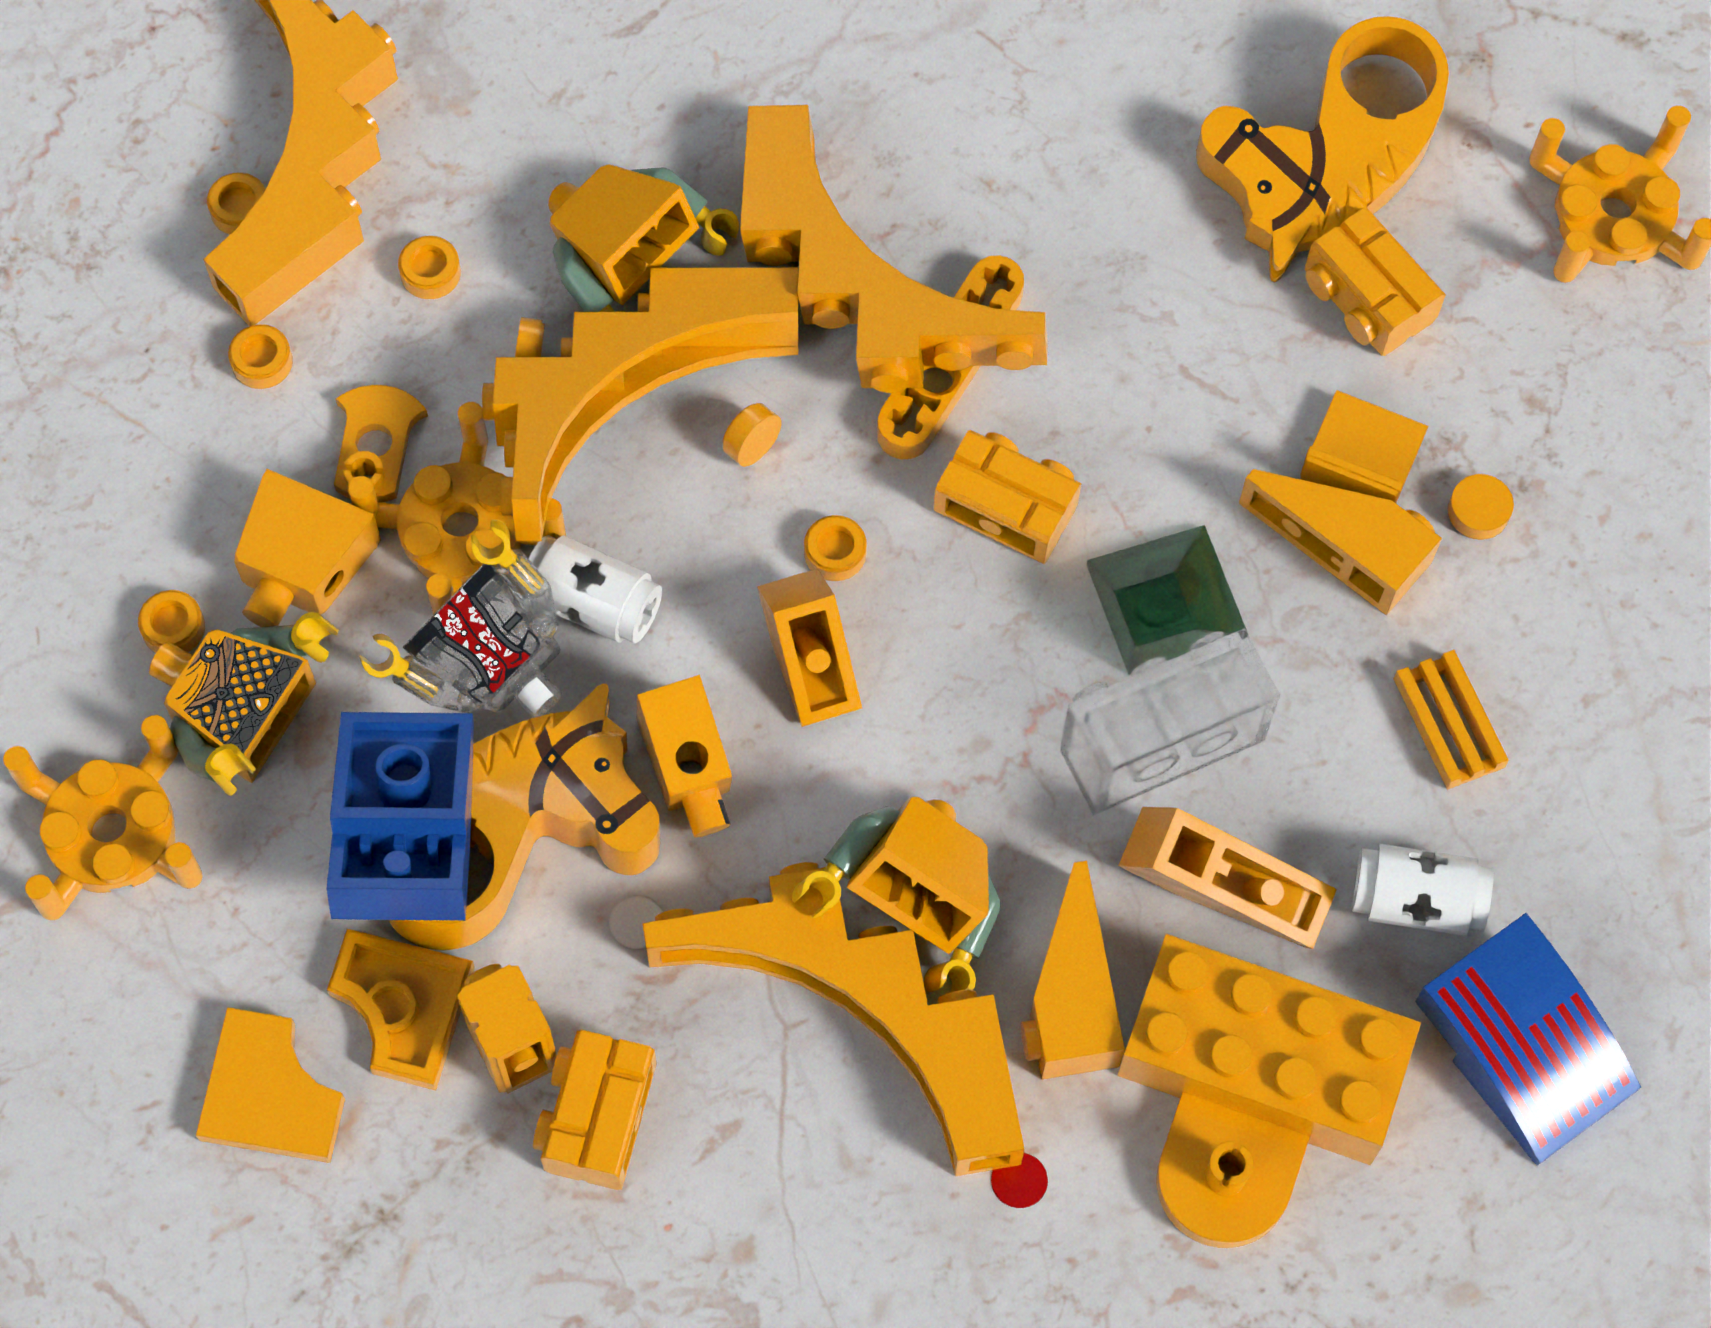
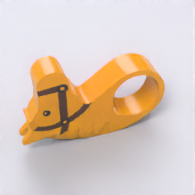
[1196,16,1449,282]
[388,683,660,950]

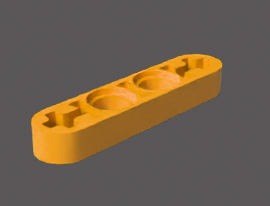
[877,255,1024,460]

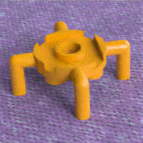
[1529,106,1711,283]
[348,402,566,616]
[3,715,203,920]

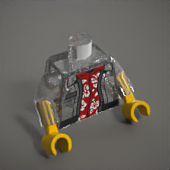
[359,520,562,718]

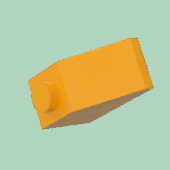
[757,568,862,727]

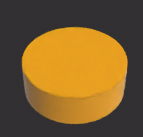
[207,172,266,235]
[398,236,461,299]
[515,317,545,357]
[228,324,293,389]
[723,403,782,467]
[1448,474,1514,540]
[804,515,867,581]
[138,590,205,653]

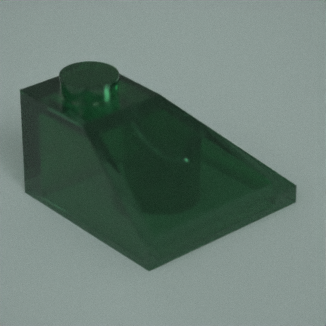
[1086,525,1249,675]

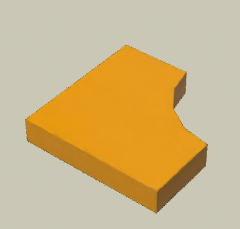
[327,929,475,1091]
[196,1007,345,1163]

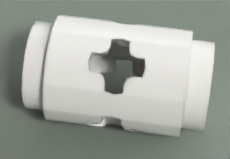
[521,535,662,644]
[1352,844,1494,936]

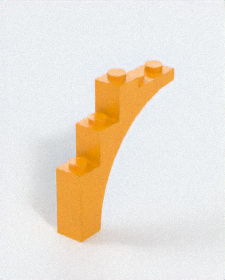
[203,0,398,326]
[740,105,1048,393]
[482,267,798,541]
[642,862,1025,1177]

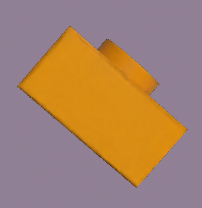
[1300,390,1429,503]

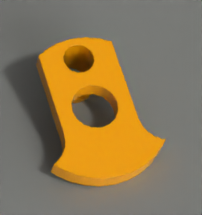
[334,385,428,502]

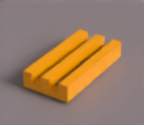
[1393,649,1509,790]

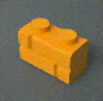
[1304,207,1446,356]
[933,430,1082,564]
[457,964,557,1094]
[533,1030,657,1190]

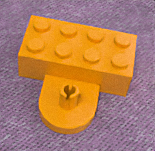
[1117,934,1421,1248]

